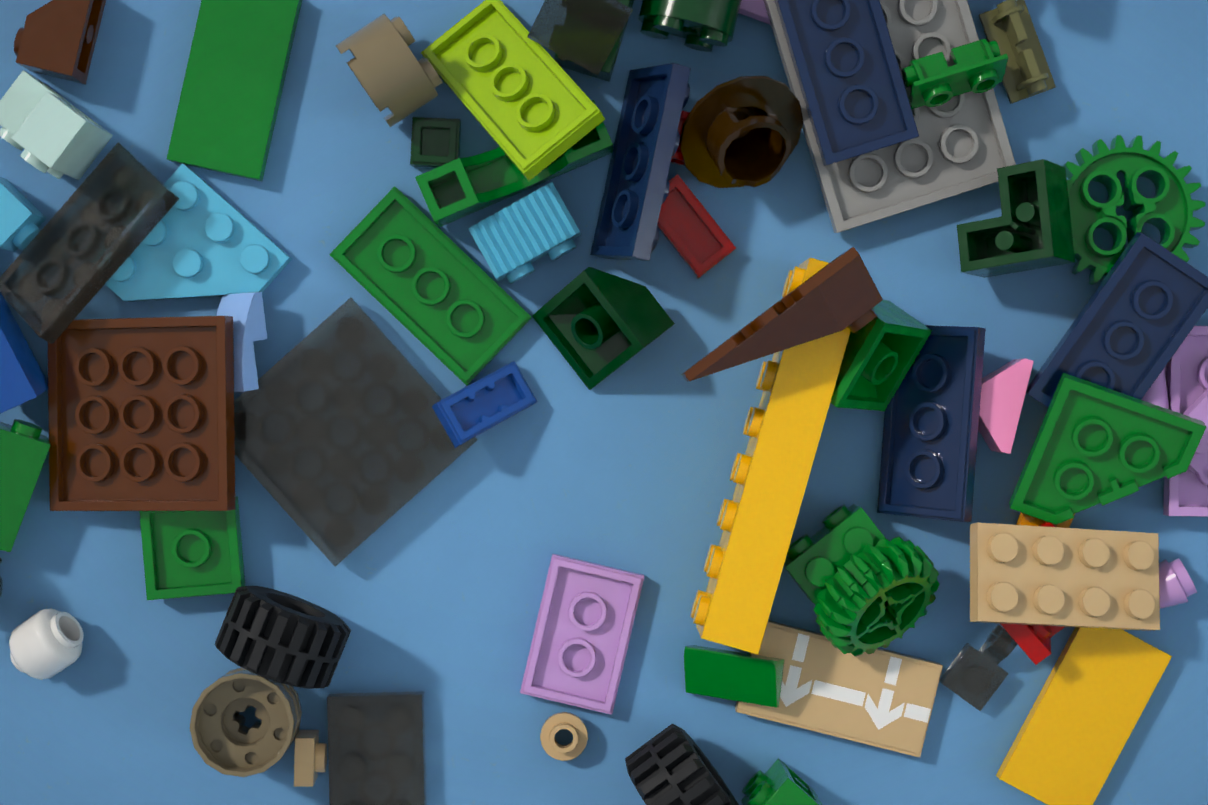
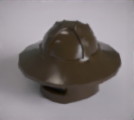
[679,76,803,188]

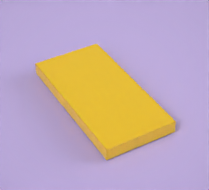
[996,627,1172,805]

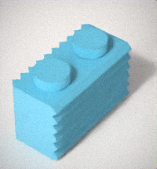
[468,182,581,284]

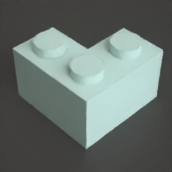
[0,70,113,180]

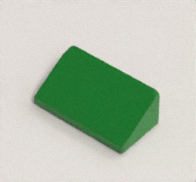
[684,645,784,708]

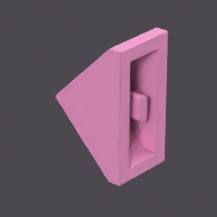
[978,358,1034,454]

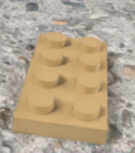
[970,522,1160,631]

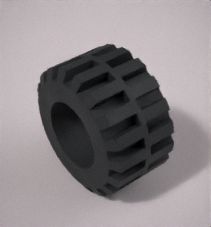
[215,586,351,689]
[625,724,739,805]

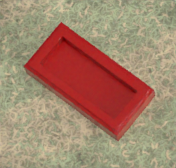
[657,174,736,279]

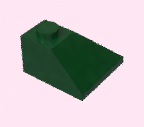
[532,267,675,390]

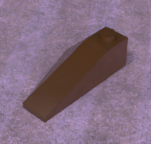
[681,247,883,382]

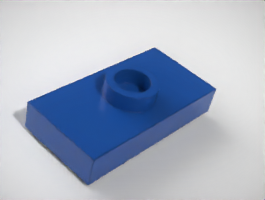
[432,361,537,448]

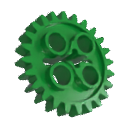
[1063,135,1206,285]

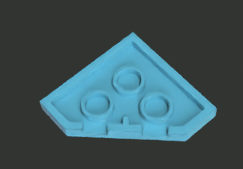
[88,163,292,302]

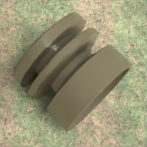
[190,667,302,777]

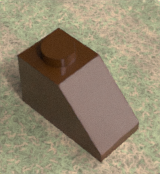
[14,0,106,85]

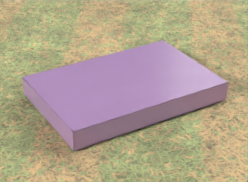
[520,554,645,715]

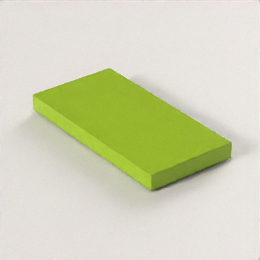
[421,0,605,181]

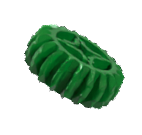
[813,537,940,656]

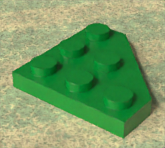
[1009,373,1206,525]

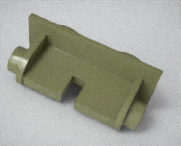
[978,0,1056,104]

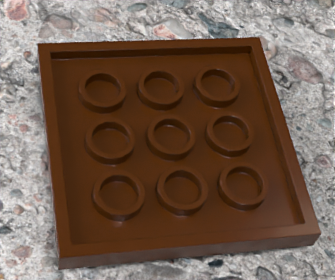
[47,316,236,511]

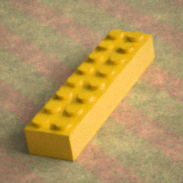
[690,258,851,655]

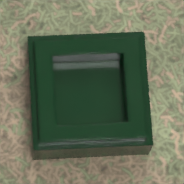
[410,117,461,168]

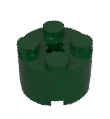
[638,0,742,52]

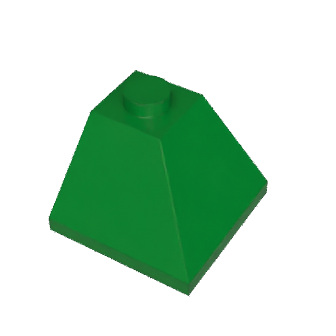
[830,300,932,411]

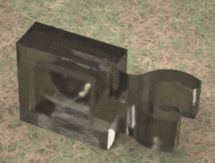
[939,624,1017,711]

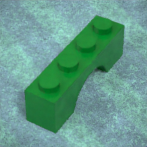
[415,100,613,228]

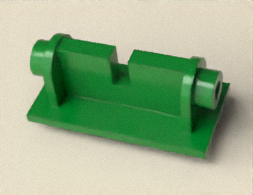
[902,38,1008,109]

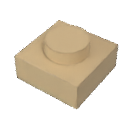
[294,729,327,787]

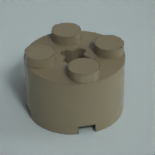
[335,14,442,127]

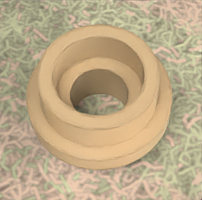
[540,712,588,761]

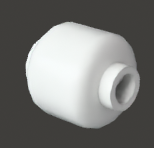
[9,608,84,680]

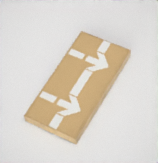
[735,621,943,758]

